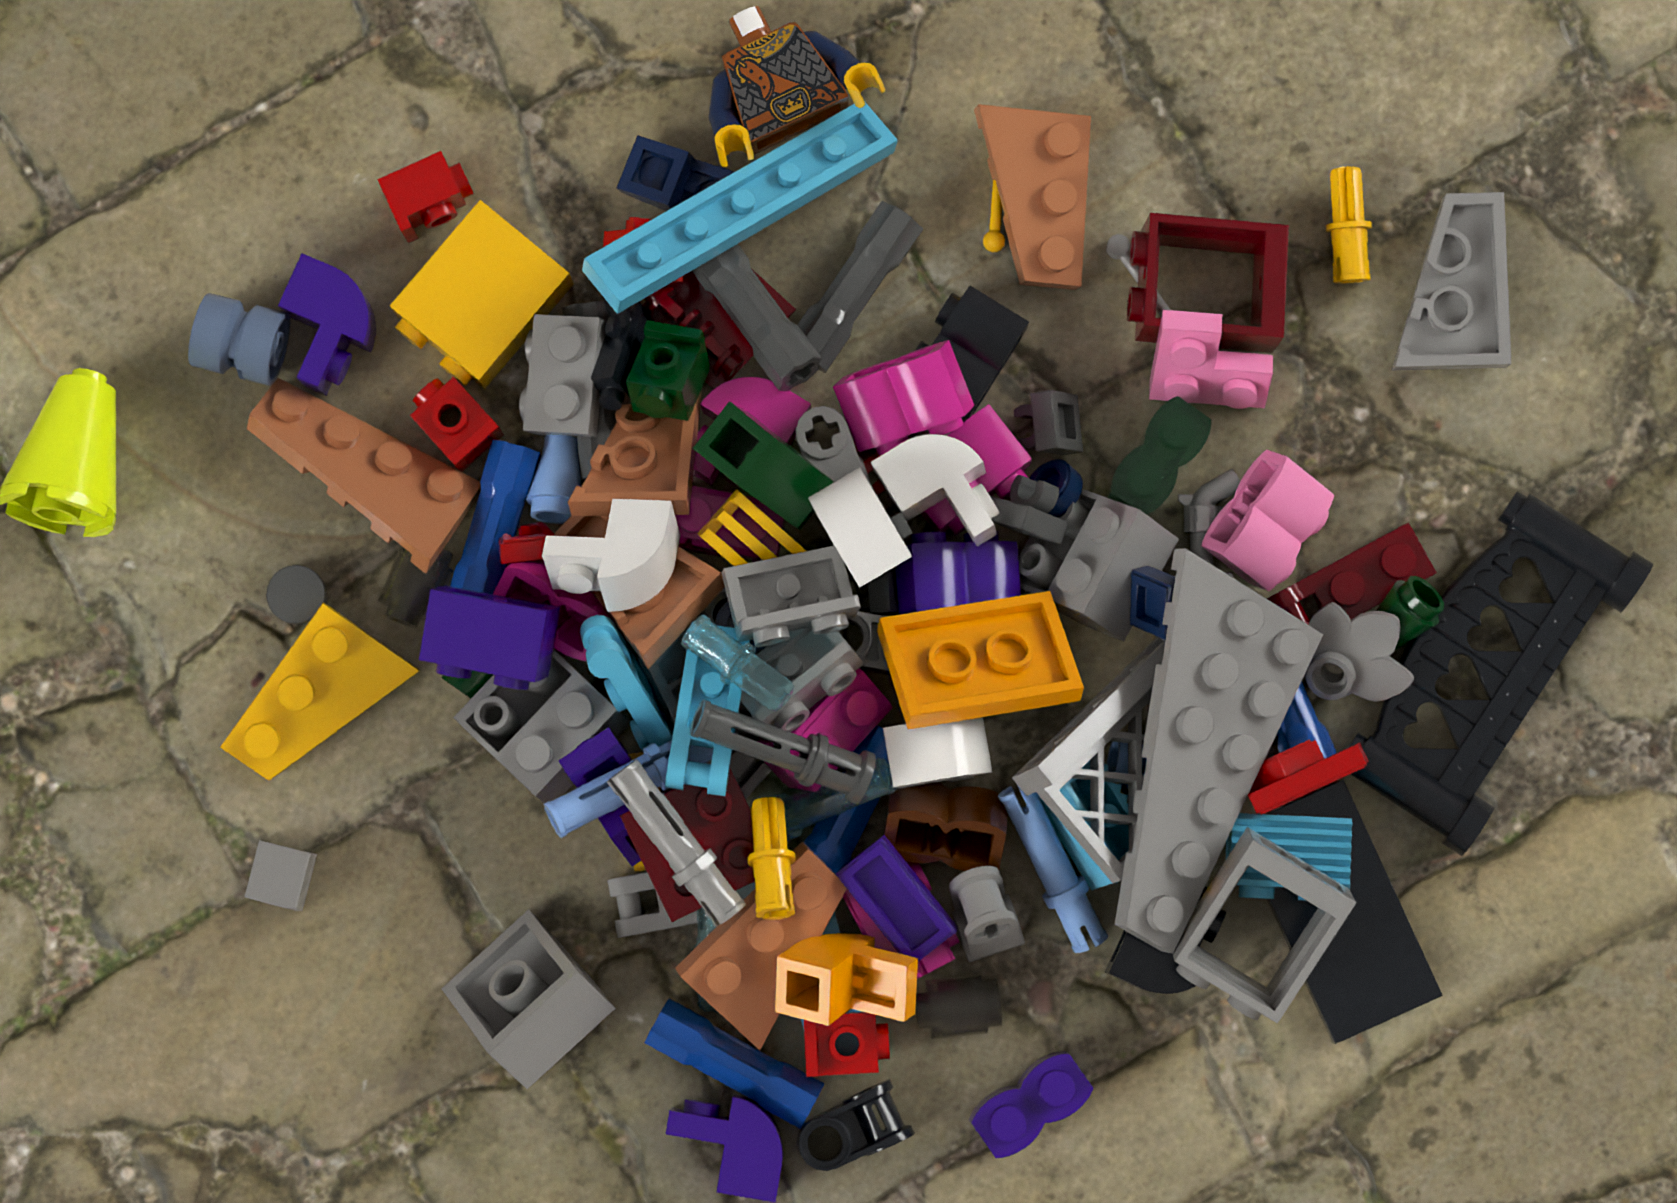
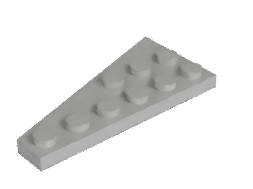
[1115,548,1324,954]

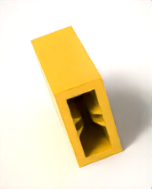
[390,200,574,389]

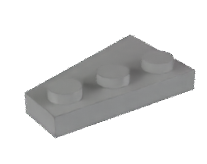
[1391,192,1511,371]

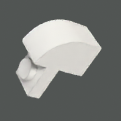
[871,434,1000,546]
[808,467,912,588]
[542,499,680,612]
[883,717,992,789]

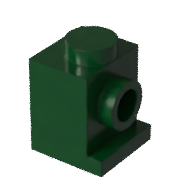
[626,320,710,421]

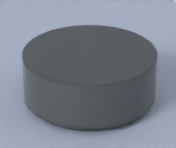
[266,565,328,625]

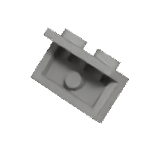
[519,314,607,437]
[722,546,861,647]
[741,627,864,732]

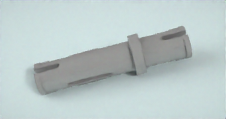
[606,759,746,927]

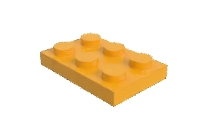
[877,591,1084,730]

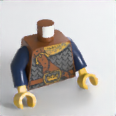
[708,6,886,167]

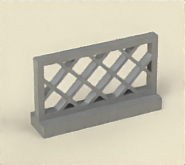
[1012,637,1165,883]

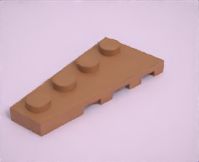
[247,378,481,574]

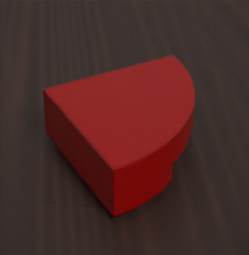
[499,522,556,564]
[1249,739,1324,794]

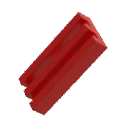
[1248,742,1369,815]

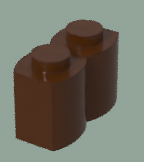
[884,782,1008,871]

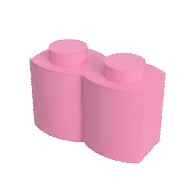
[1201,450,1334,591]

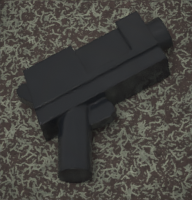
[591,296,652,411]

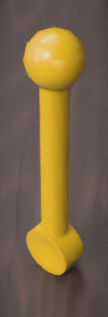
[983,180,1005,253]

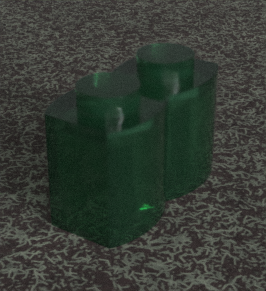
[1106,396,1212,517]

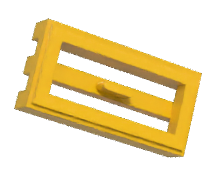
[697,489,806,566]

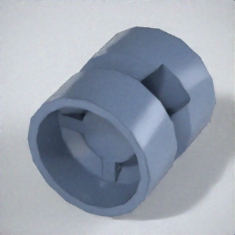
[188,293,291,386]

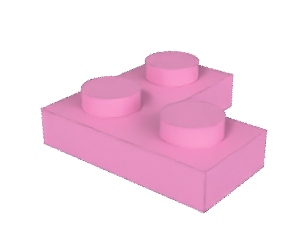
[1149,310,1273,409]

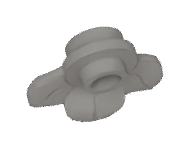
[1304,602,1414,702]

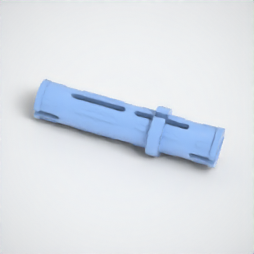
[543,740,713,838]
[998,785,1108,953]

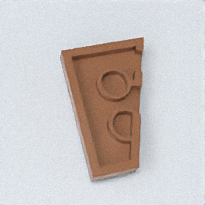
[974,104,1091,290]
[568,389,702,516]
[554,516,725,669]
[675,842,847,1050]

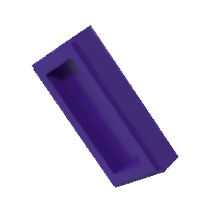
[836,835,959,962]

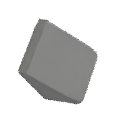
[245,840,317,911]

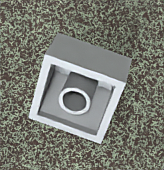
[442,909,616,1089]

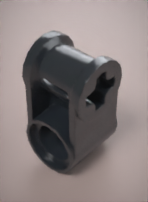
[797,1079,915,1171]

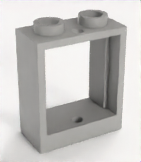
[1173,827,1357,1023]

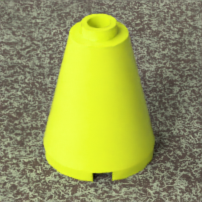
[0,368,116,537]

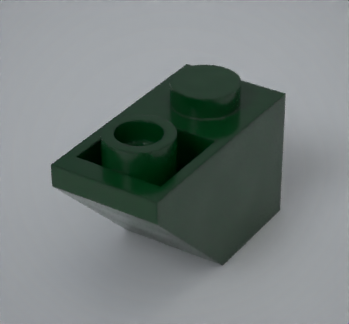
[693,401,834,530]

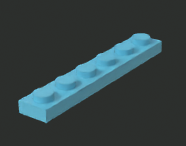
[582,102,898,314]

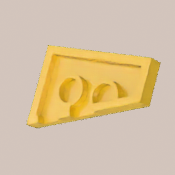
[220,602,420,781]

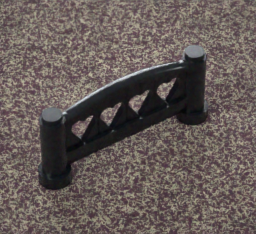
[1347,491,1654,856]

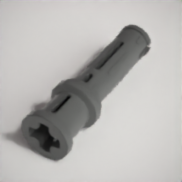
[690,699,876,804]

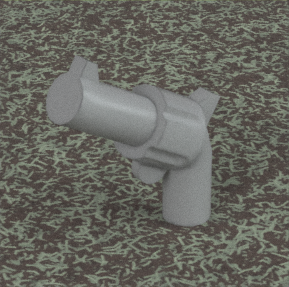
[1178,469,1240,565]

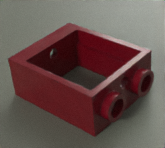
[1127,213,1289,353]

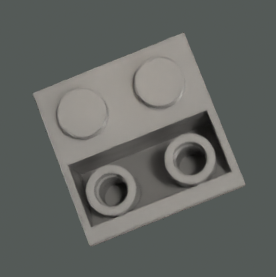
[1018,489,1179,642]
[453,649,630,803]

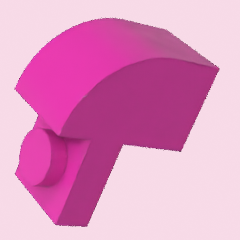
[693,377,811,486]

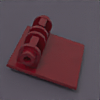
[642,268,796,390]
[619,769,755,922]

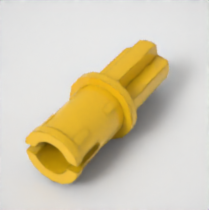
[1325,166,1372,284]
[747,797,796,920]

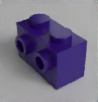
[419,585,560,690]

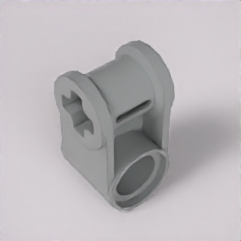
[796,406,871,484]
[949,866,1025,963]

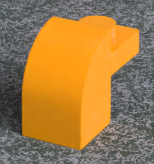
[775,933,918,1026]

